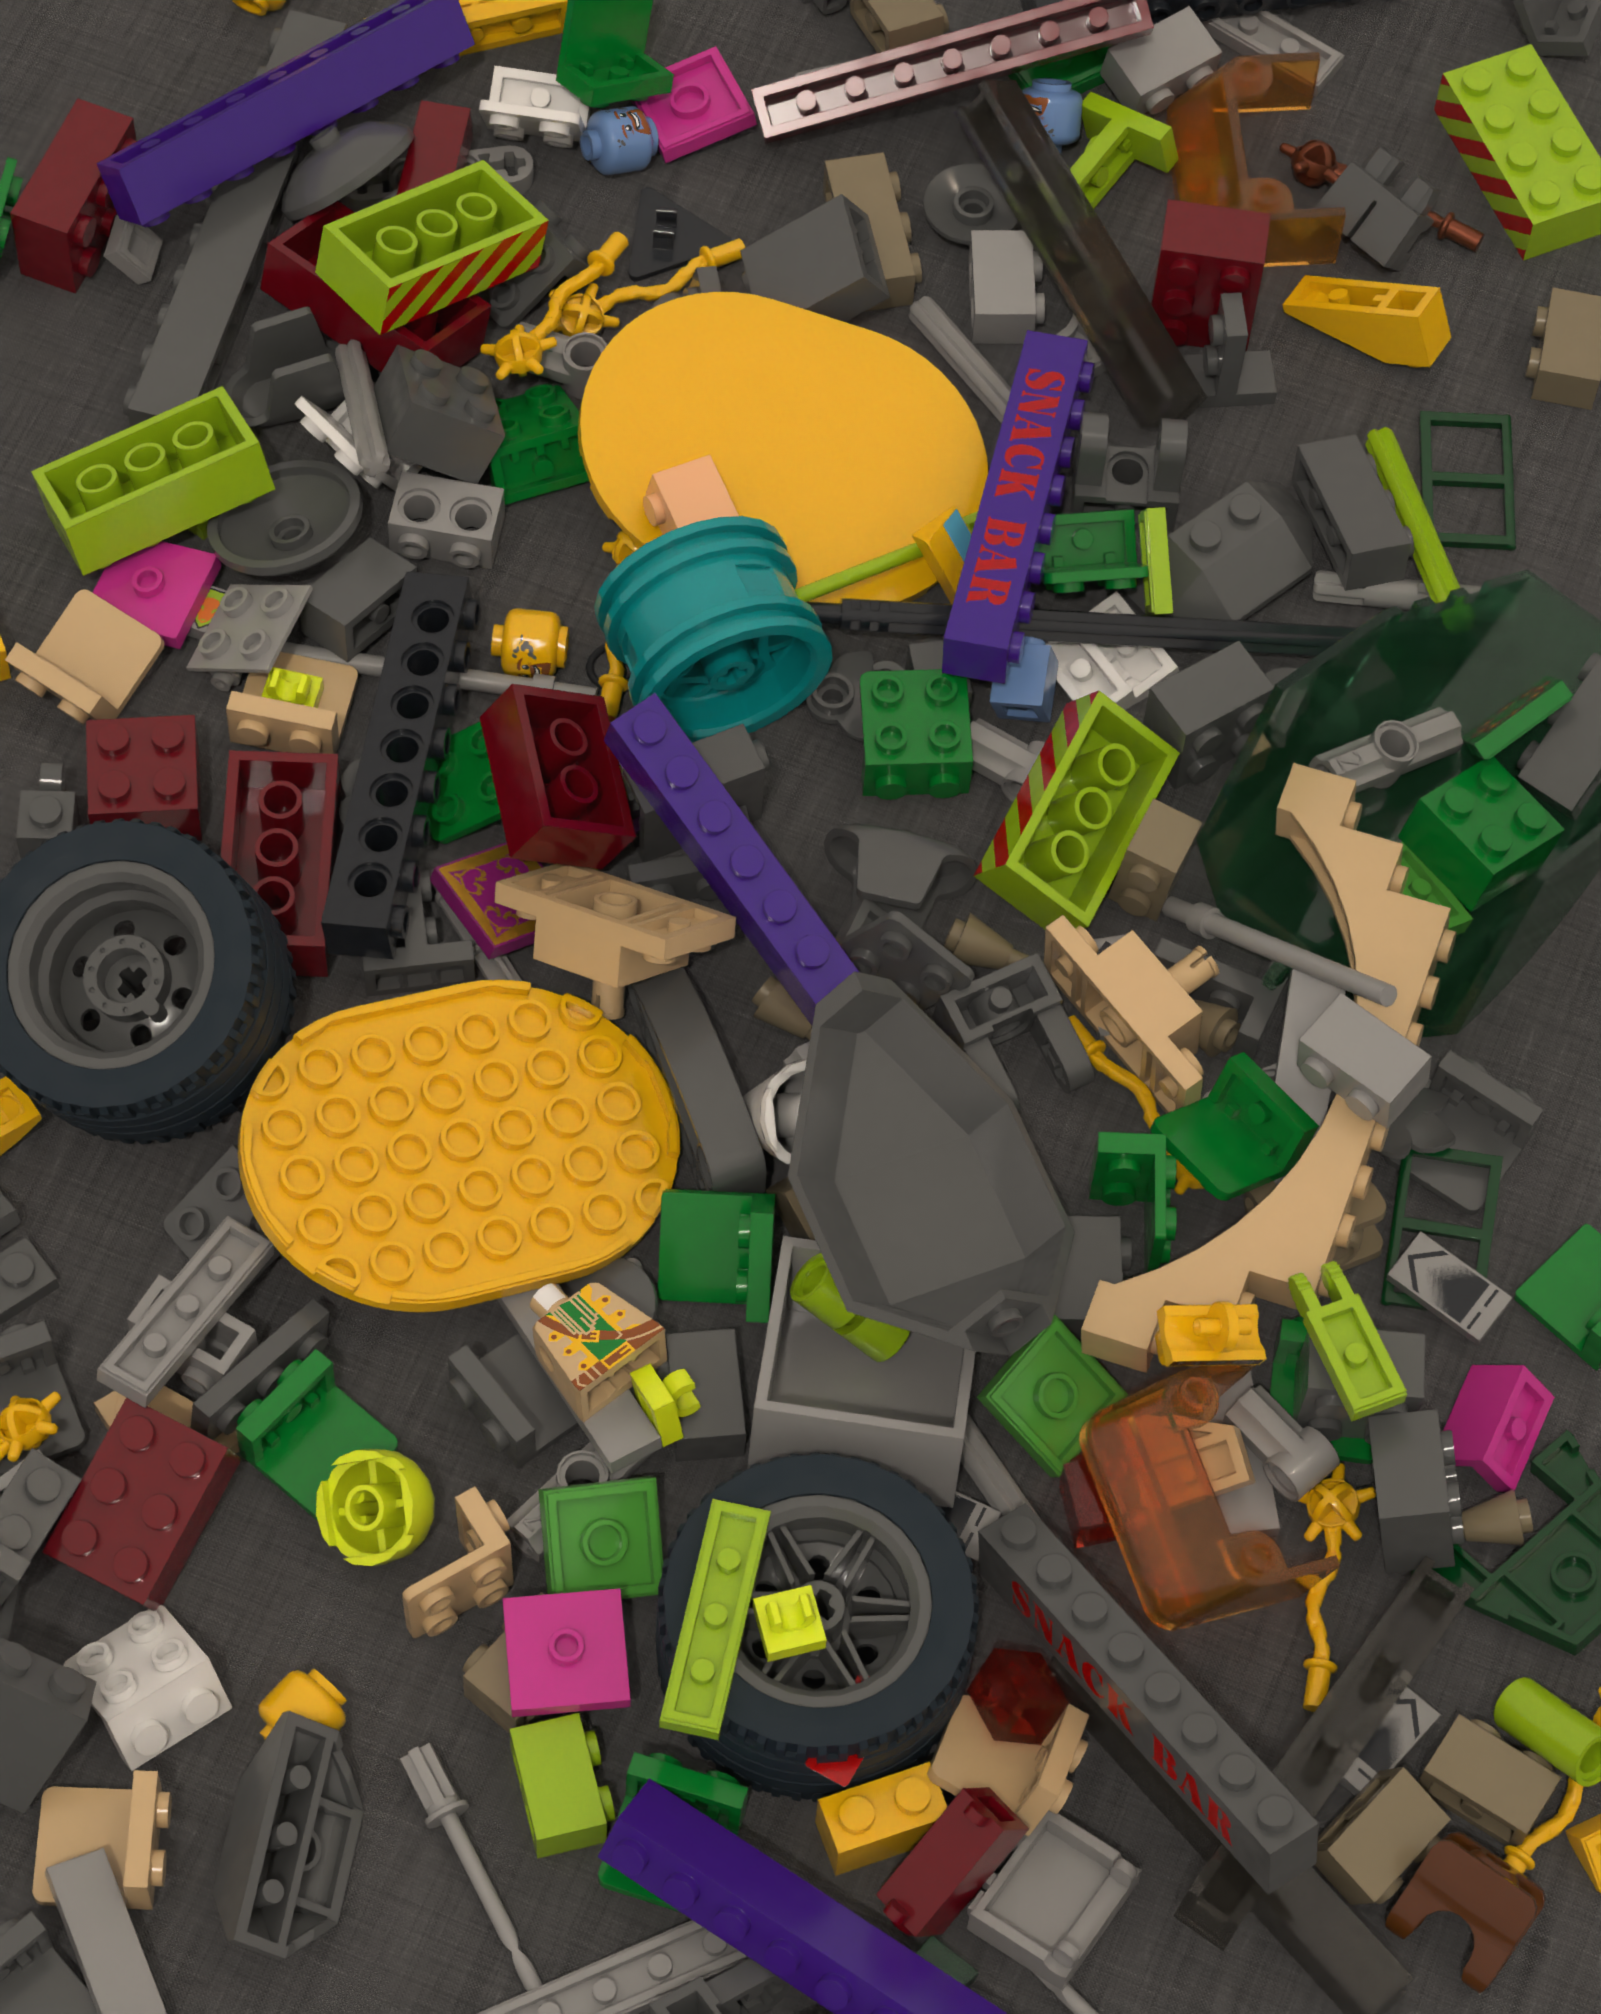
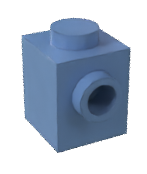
[990,636,1059,722]

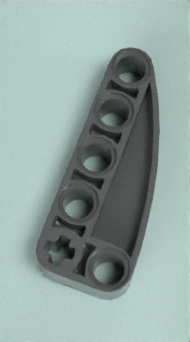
[627,967,766,1194]

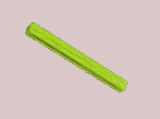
[1365,427,1471,630]

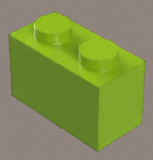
[509,1713,615,1859]

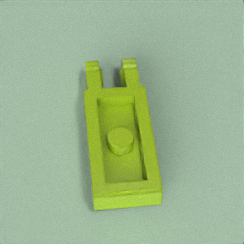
[1288,1261,1407,1422]

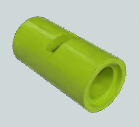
[790,1253,910,1362]
[1494,1677,1601,1787]

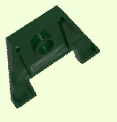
[1410,1430,1601,1656]

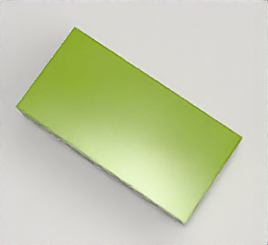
[1138,507,1173,616]

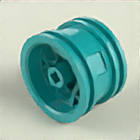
[594,516,833,743]

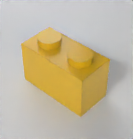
[815,1762,947,1876]

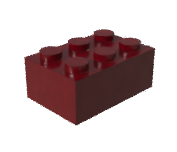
[10,98,137,294]
[1146,199,1271,351]
[479,684,636,869]
[42,1398,242,1611]

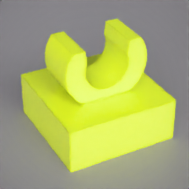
[261,667,324,708]
[630,1363,701,1447]
[752,1585,827,1662]

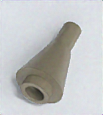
[943,912,1030,970]
[751,976,812,1041]
[1193,999,1241,1057]
[1462,1489,1533,1546]

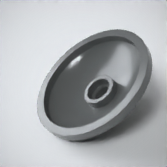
[281,121,414,221]
[207,460,363,577]

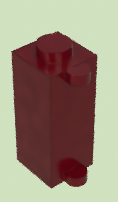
[397,100,473,195]
[876,1787,1029,1937]

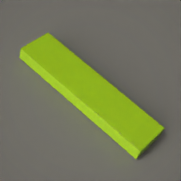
[659,1499,771,1740]

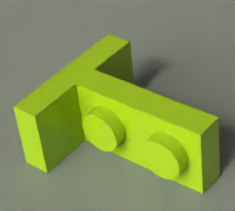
[1053,91,1179,229]

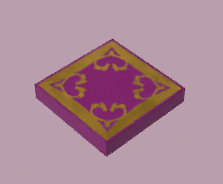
[430,842,543,960]

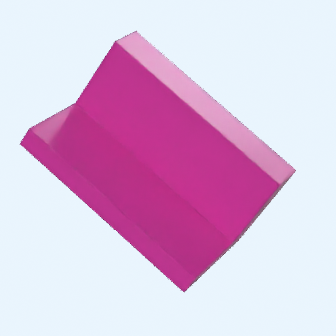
[1443,1365,1555,1492]

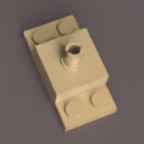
[494,864,736,1020]
[1044,915,1220,1114]

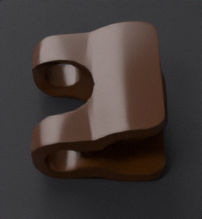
[1385,1831,1546,1994]

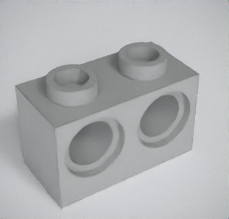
[388,471,505,569]

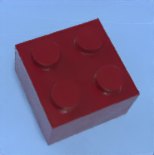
[86,715,202,841]

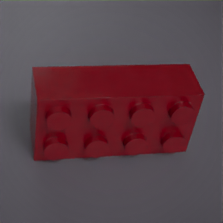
[260,201,492,372]
[221,750,341,977]

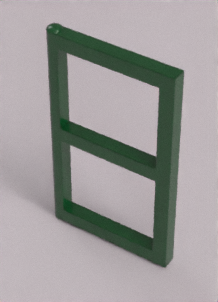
[1419,411,1516,551]
[1380,1148,1503,1311]

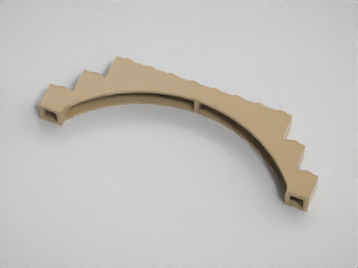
[1081,763,1457,1373]

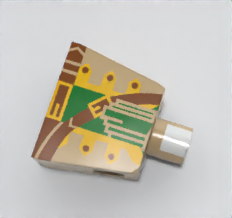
[530,1283,667,1423]

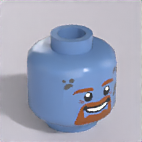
[1016,78,1083,154]
[580,106,658,176]

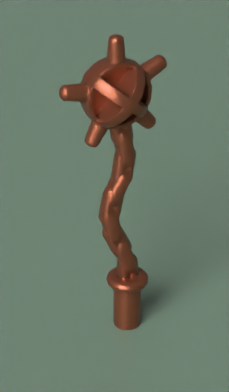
[1279,139,1485,252]

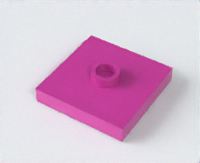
[631,46,757,164]
[92,541,222,649]
[503,1588,631,1717]

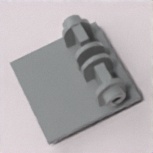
[186,584,313,691]

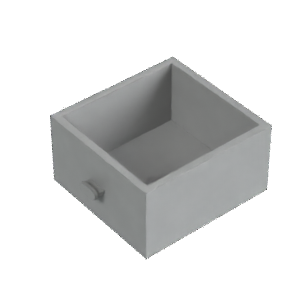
[747,1236,976,1508]

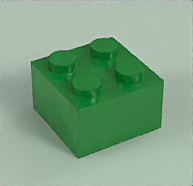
[1398,757,1565,912]

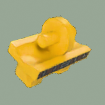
[1155,1301,1267,1367]

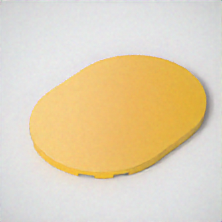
[578,292,988,603]
[238,980,680,1313]

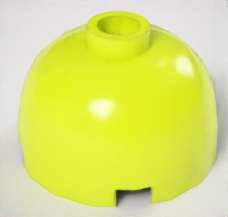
[316,1449,435,1566]

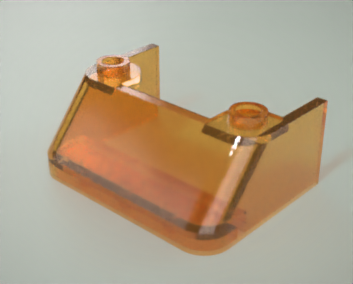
[1165,52,1346,267]
[1079,1365,1340,1631]

